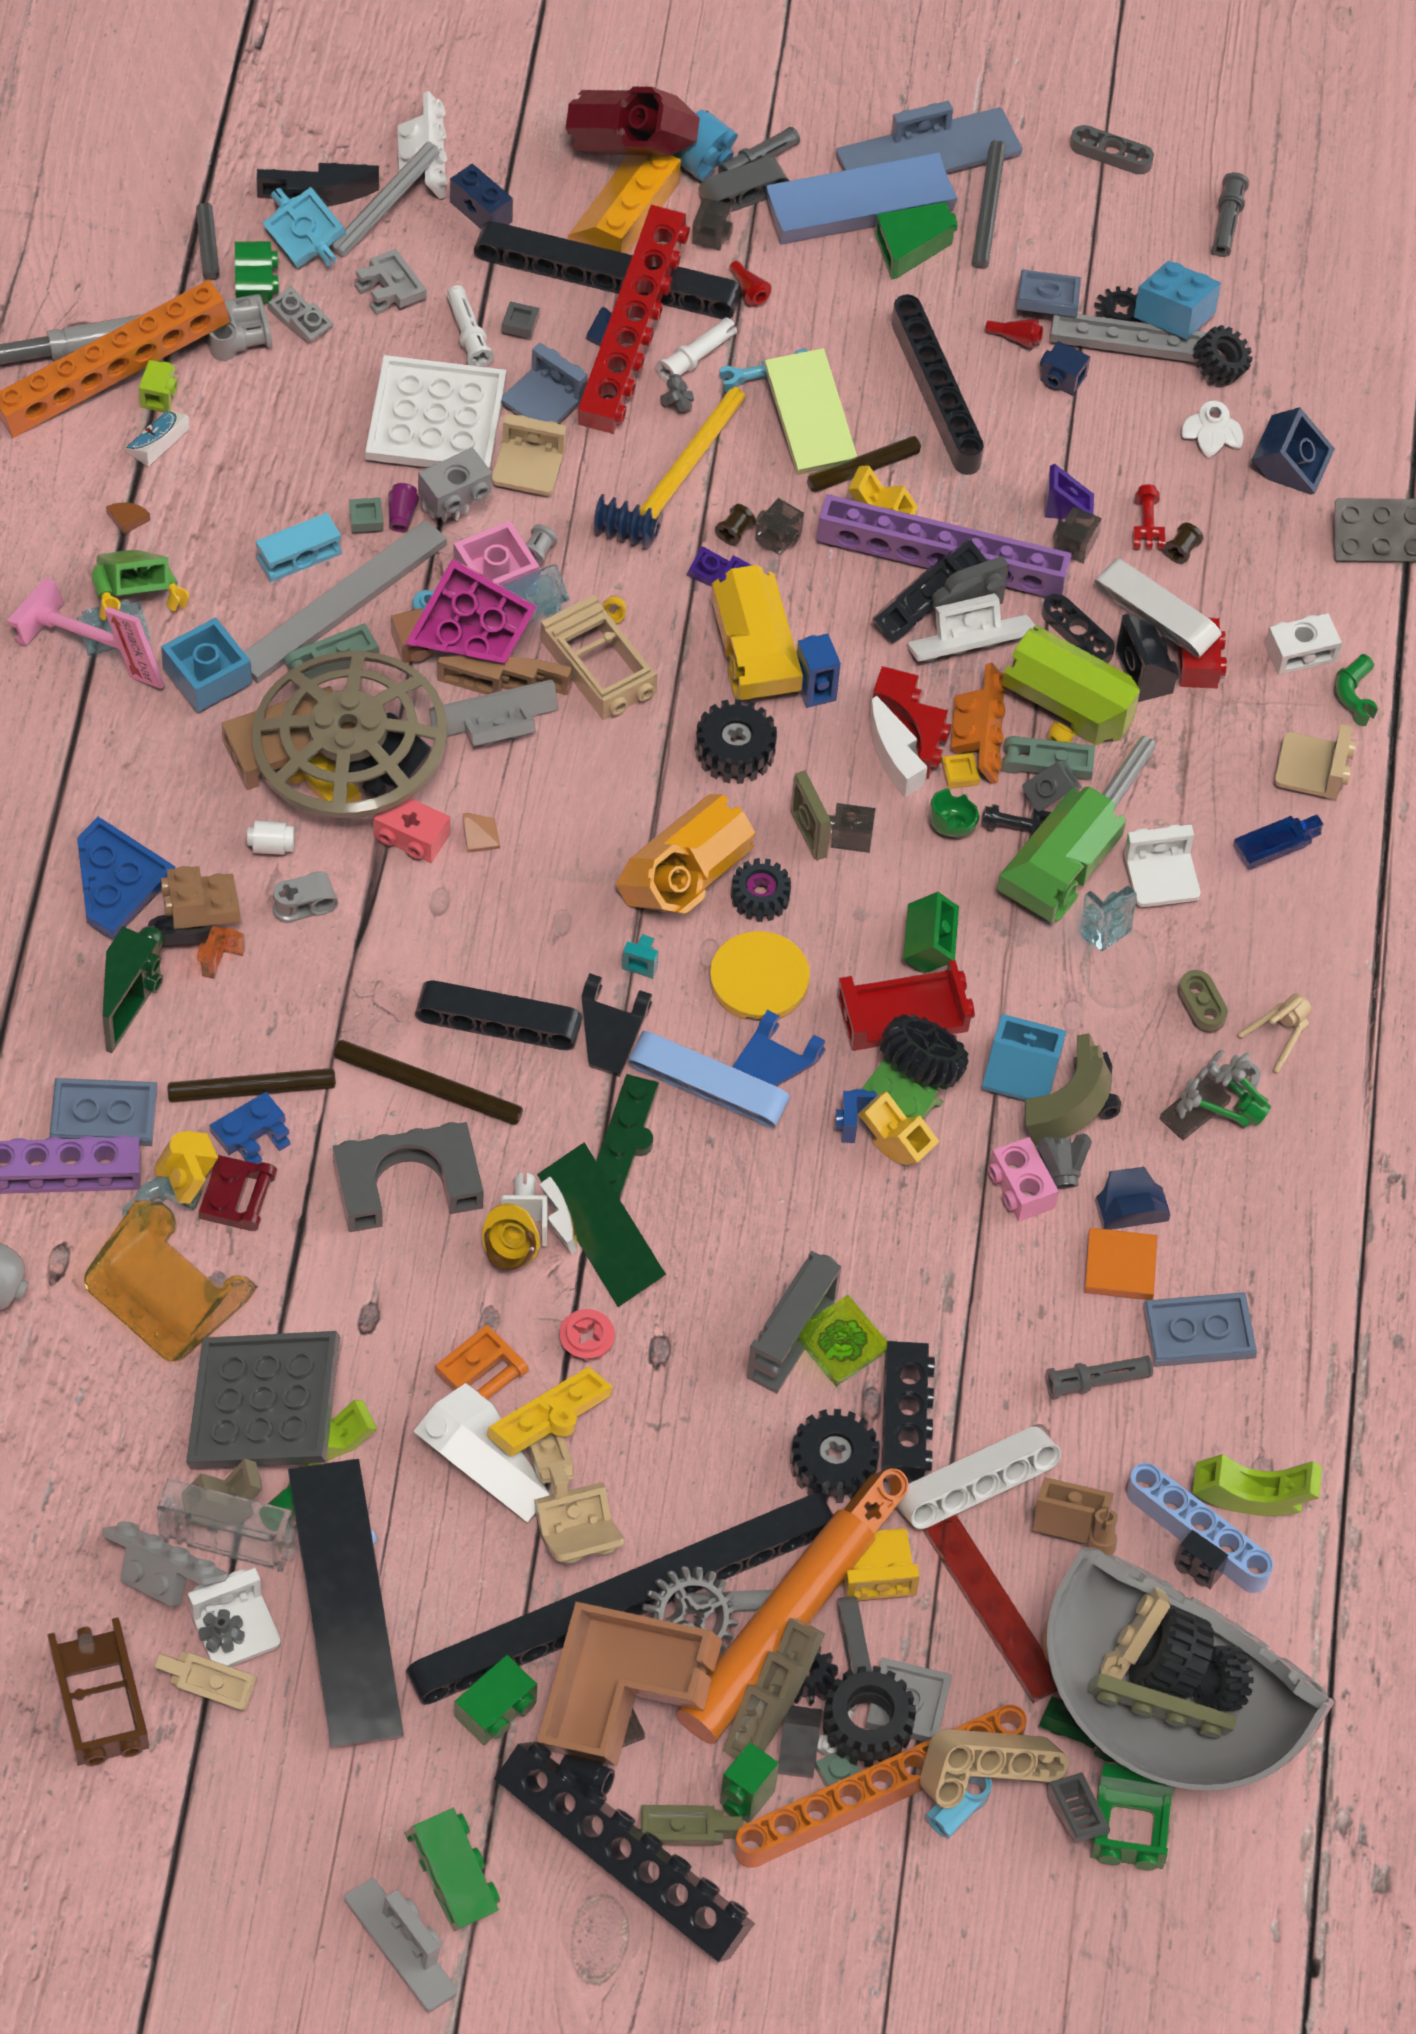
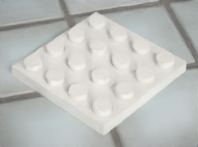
[365,355,506,469]

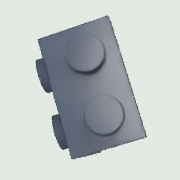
[502,342,587,423]

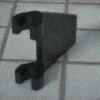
[581,973,652,1077]

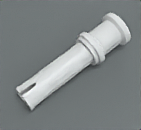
[446,285,494,367]
[656,318,737,383]

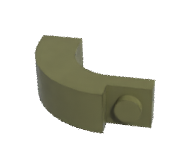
[1025,1033,1112,1145]

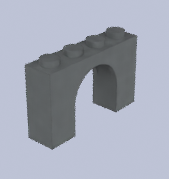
[333,1122,484,1233]

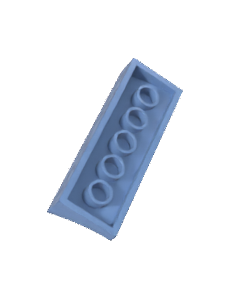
[765,152,958,245]

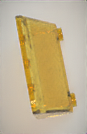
[84,1200,258,1361]

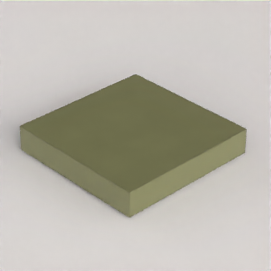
[790,770,831,861]

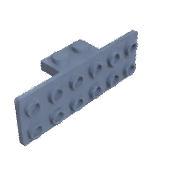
[836,101,1023,173]

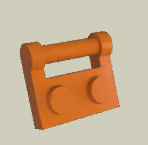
[435,1324,529,1400]

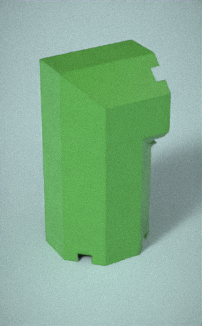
[997,787,1126,923]

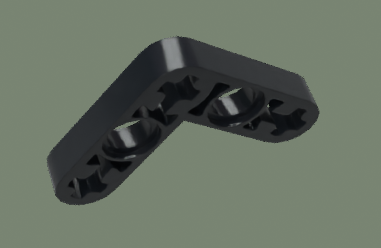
[1042,594,1115,663]

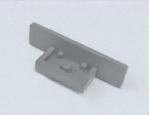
[429,680,558,746]
[102,1521,227,1606]
[344,1878,458,2013]

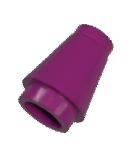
[388,483,419,532]

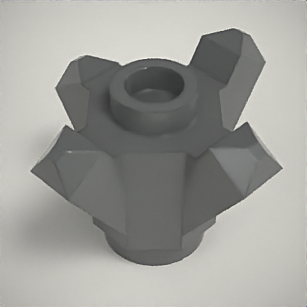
[1036,1133,1092,1189]

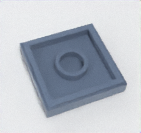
[1016,269,1081,317]

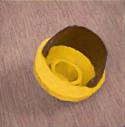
[482,1203,540,1270]

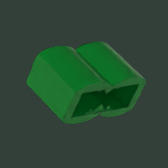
[234,241,279,303]

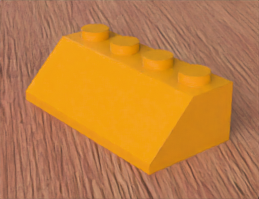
[568,155,681,254]

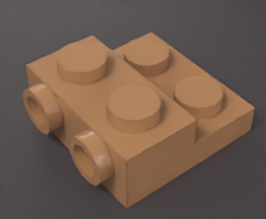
[161,866,241,929]

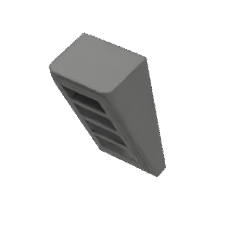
[1048,1772,1110,1843]

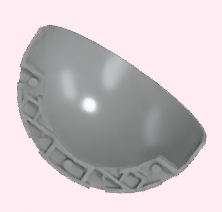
[1047,1547,1334,1791]

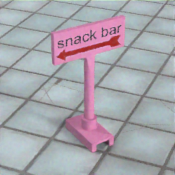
[7,578,165,689]

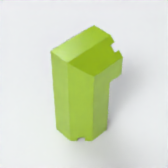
[1002,625,1140,745]

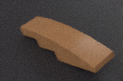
[438,655,572,696]

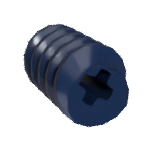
[594,494,663,549]

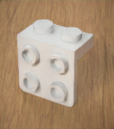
[1124,825,1201,907]
[188,1568,281,1667]

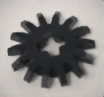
[1094,286,1144,323]

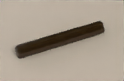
[807,436,921,492]

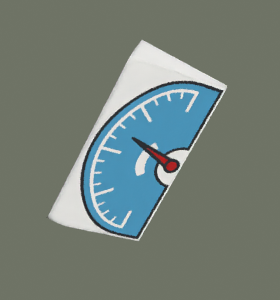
[125,410,190,467]

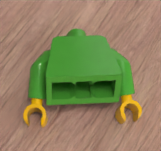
[92,550,189,620]

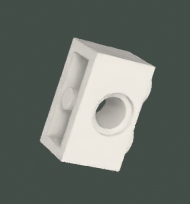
[1265,613,1342,675]

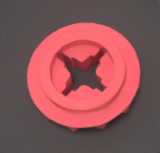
[559,1309,615,1362]

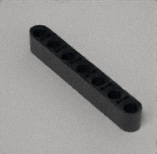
[892,294,984,475]

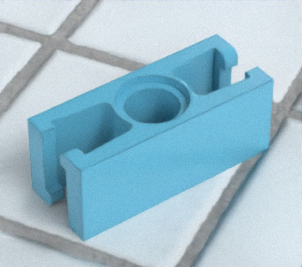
[256,513,342,583]

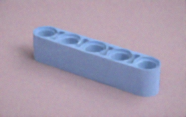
[627,1031,790,1128]
[1127,1463,1273,1593]

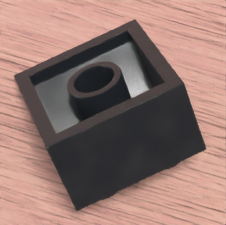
[1115,614,1179,702]

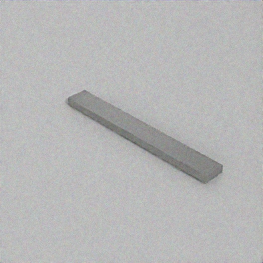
[244,519,447,684]

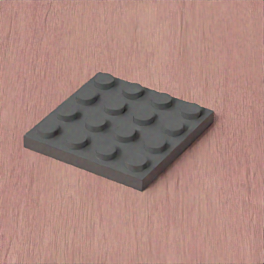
[186,1331,340,1469]

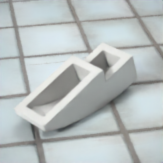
[870,696,927,797]

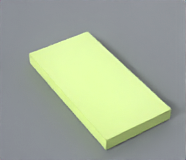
[764,348,857,474]

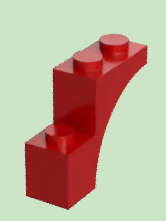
[873,666,951,779]

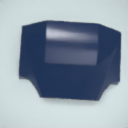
[1095,1166,1171,1230]

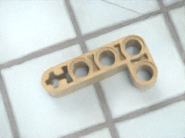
[920,1729,1069,1808]

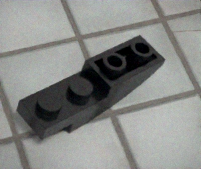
[256,163,380,207]

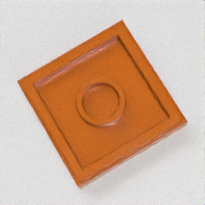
[1084,1228,1158,1300]

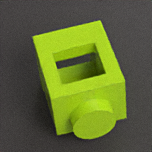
[139,360,178,412]

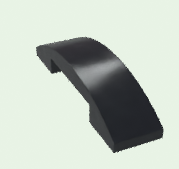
[872,538,988,644]

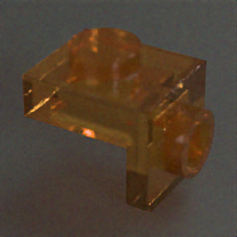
[197,926,245,979]

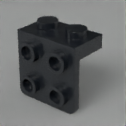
[349,712,432,798]

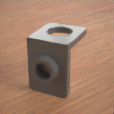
[1022,761,1082,812]

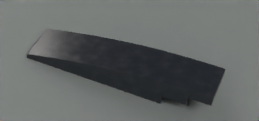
[288,1458,404,1749]

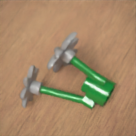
[1176,1050,1271,1127]

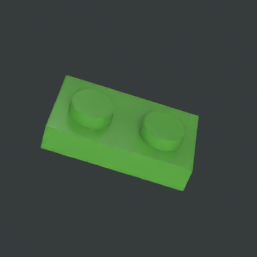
[861,1059,944,1120]

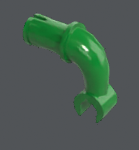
[1336,654,1378,727]

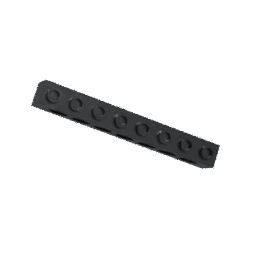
[494,1741,755,1962]

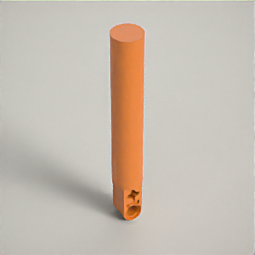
[676,1468,908,1744]

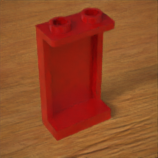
[837,960,975,1051]

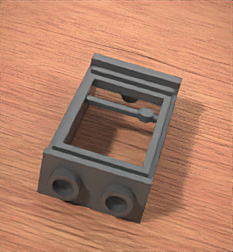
[747,1251,842,1394]

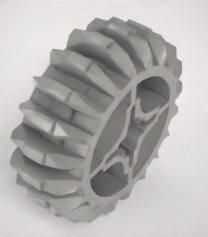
[642,1566,739,1652]

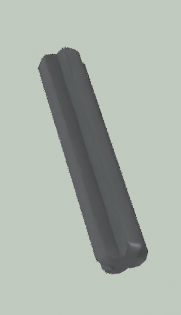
[196,203,219,280]

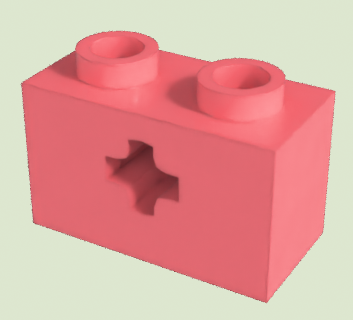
[374,790,450,863]

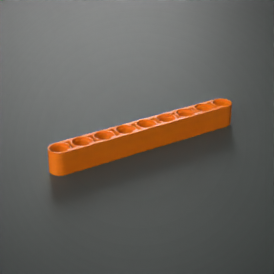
[734,1704,1027,1868]

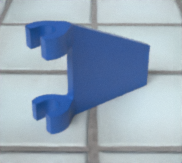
[732,1010,825,1087]

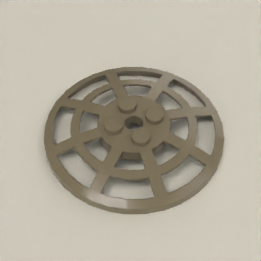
[252,651,447,818]

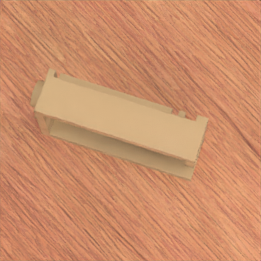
[540,594,658,720]

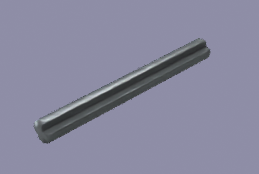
[972,140,1006,268]

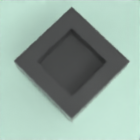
[502,301,540,339]

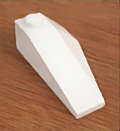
[413,1383,550,1523]

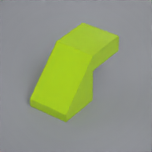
[303,1400,377,1466]

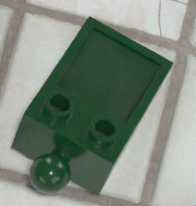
[102,926,164,1053]

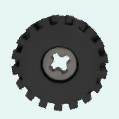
[695,699,777,784]
[790,1409,880,1503]

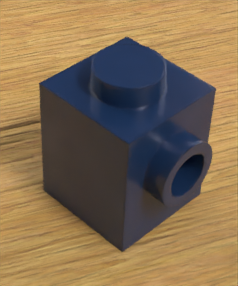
[1039,341,1091,396]

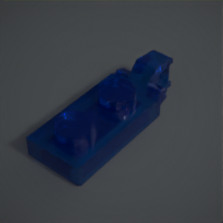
[1233,814,1324,870]

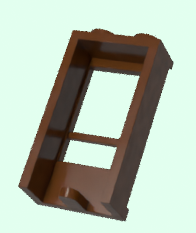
[47,1617,149,1766]

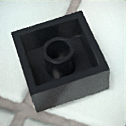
[1174,1529,1229,1589]

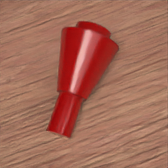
[729,260,772,306]
[985,319,1043,349]

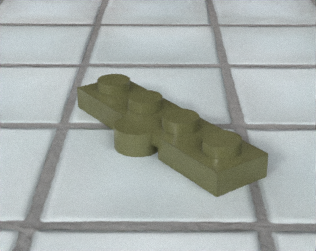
[1087,1673,1237,1738]

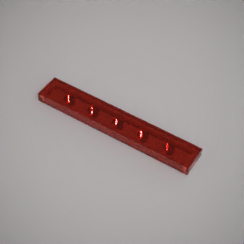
[923,1514,1058,1704]

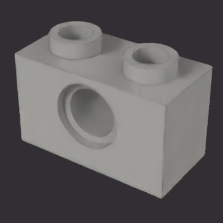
[418,447,492,518]

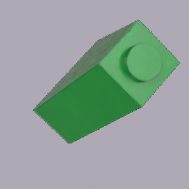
[875,202,958,279]

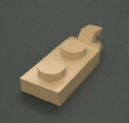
[527,1433,573,1498]
[1099,1586,1171,1680]
[154,1651,258,1711]

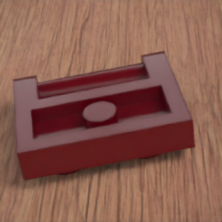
[199,1155,277,1231]

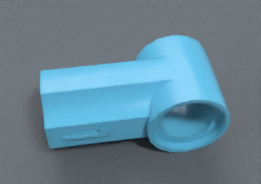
[925,1776,992,1839]

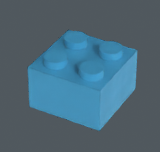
[1134,261,1221,339]
[161,617,252,713]

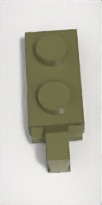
[641,1805,743,1846]

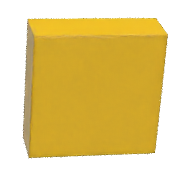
[941,753,980,789]

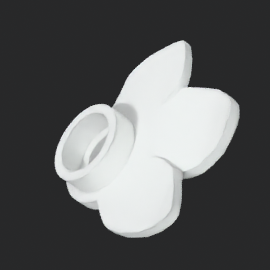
[1182,401,1243,459]

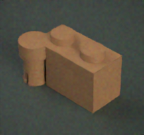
[1033,1477,1118,1556]

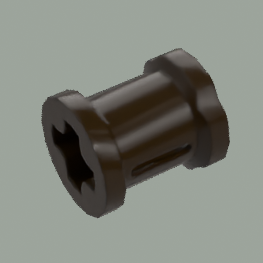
[715,504,756,545]
[1163,522,1204,564]

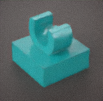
[622,934,659,979]

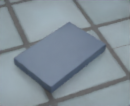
[49,1078,158,1147]
[1143,1292,1257,1367]

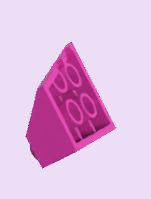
[405,559,538,663]

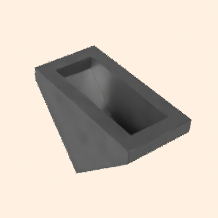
[778,1705,822,1779]

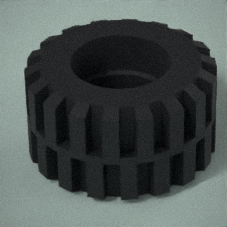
[1129,1604,1214,1700]
[823,1666,916,1767]

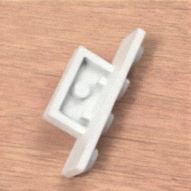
[398,91,448,199]
[908,593,1035,661]

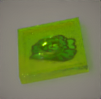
[797,1295,887,1387]

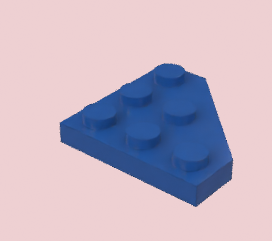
[77,816,175,940]

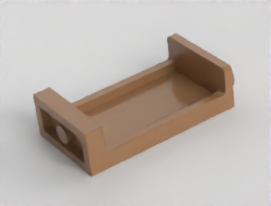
[222,686,356,790]

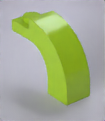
[1192,1454,1322,1516]

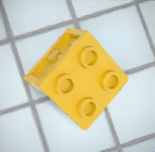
[843,1528,920,1601]

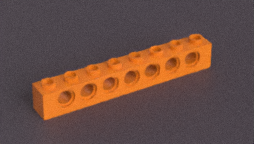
[0,279,230,438]

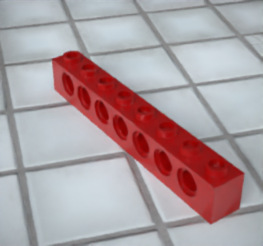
[578,204,690,434]

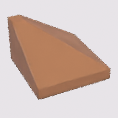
[463,813,500,852]

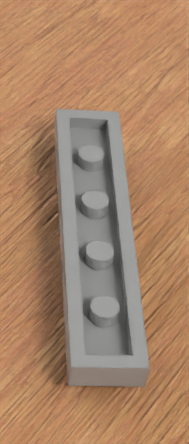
[1050,314,1206,362]

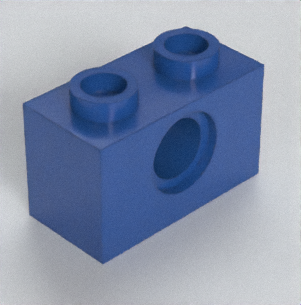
[797,633,841,708]

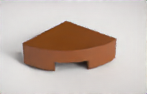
[106,502,150,534]

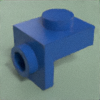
[835,1089,877,1143]

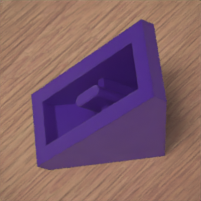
[1045,464,1094,521]

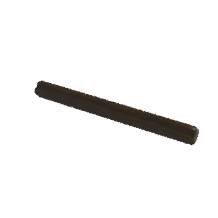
[334,1040,523,1125]

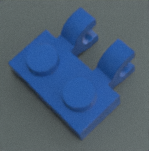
[209,1092,291,1164]

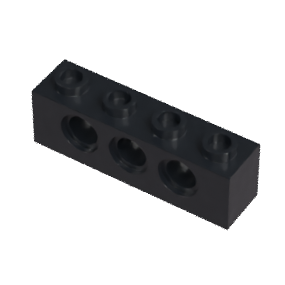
[881,1341,935,1483]

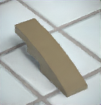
[723,1618,825,1758]

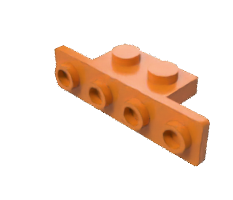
[951,662,1007,784]

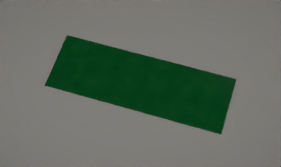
[537,1142,666,1307]

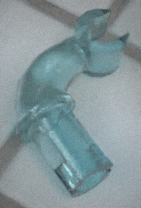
[122,1177,202,1230]

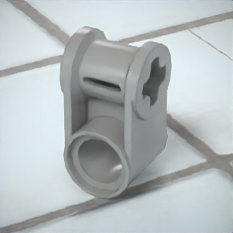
[272,871,339,923]

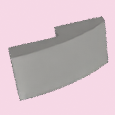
[267,286,334,343]

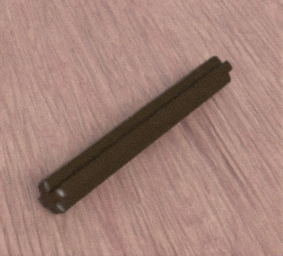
[167,1068,336,1102]

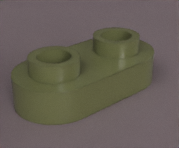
[1179,970,1228,1032]

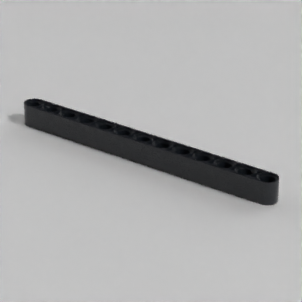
[406,1493,833,1705]

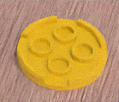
[710,931,810,1019]

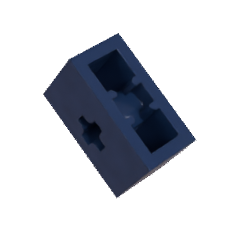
[450,163,513,229]

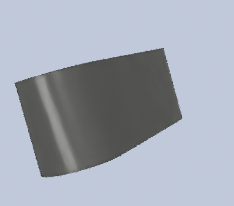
[699,157,789,216]

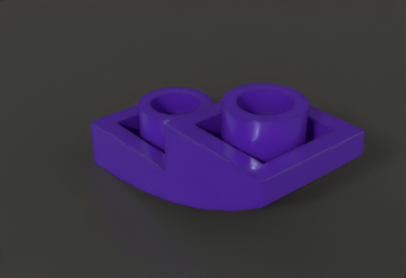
[686,546,752,587]

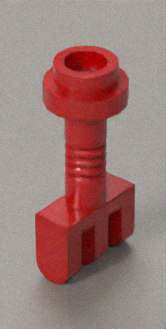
[1132,484,1165,550]

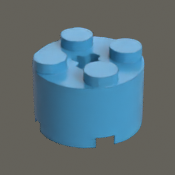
[672,110,738,182]

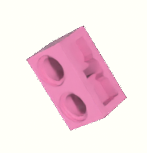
[988,1137,1059,1221]

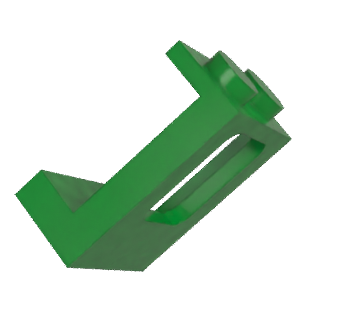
[1090,1763,1174,1871]

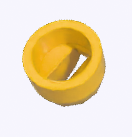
[602,595,627,624]
[1047,721,1076,743]

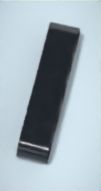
[415,980,582,1050]

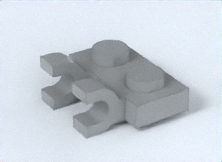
[354,249,427,315]

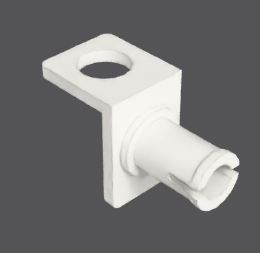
[501,1173,547,1246]

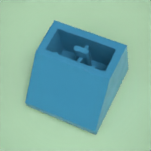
[982,1014,1067,1101]

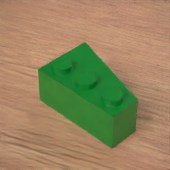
[404,1807,500,1932]

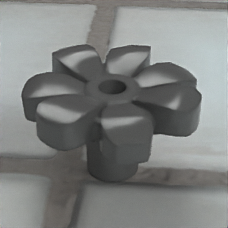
[661,374,694,413]
[199,1609,245,1653]

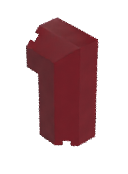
[565,86,700,156]

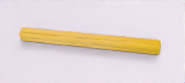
[640,387,745,518]

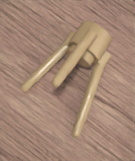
[1237,993,1312,1074]

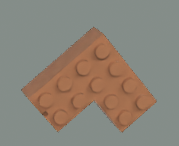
[537,1602,722,1766]

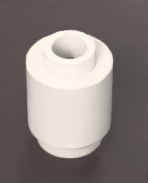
[247,820,295,855]

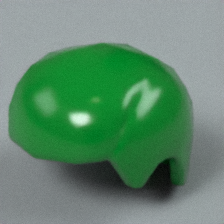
[929,788,979,837]

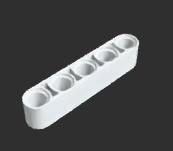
[1095,558,1222,658]
[896,1426,1061,1529]

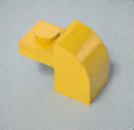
[848,466,918,515]
[858,1091,940,1165]
[155,1131,218,1204]

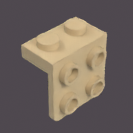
[492,413,567,496]
[1274,724,1357,800]
[534,1482,624,1563]

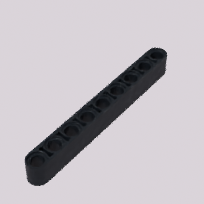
[473,221,742,319]

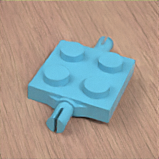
[263,187,347,268]

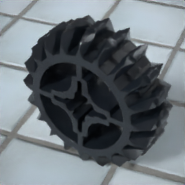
[879,1014,969,1090]

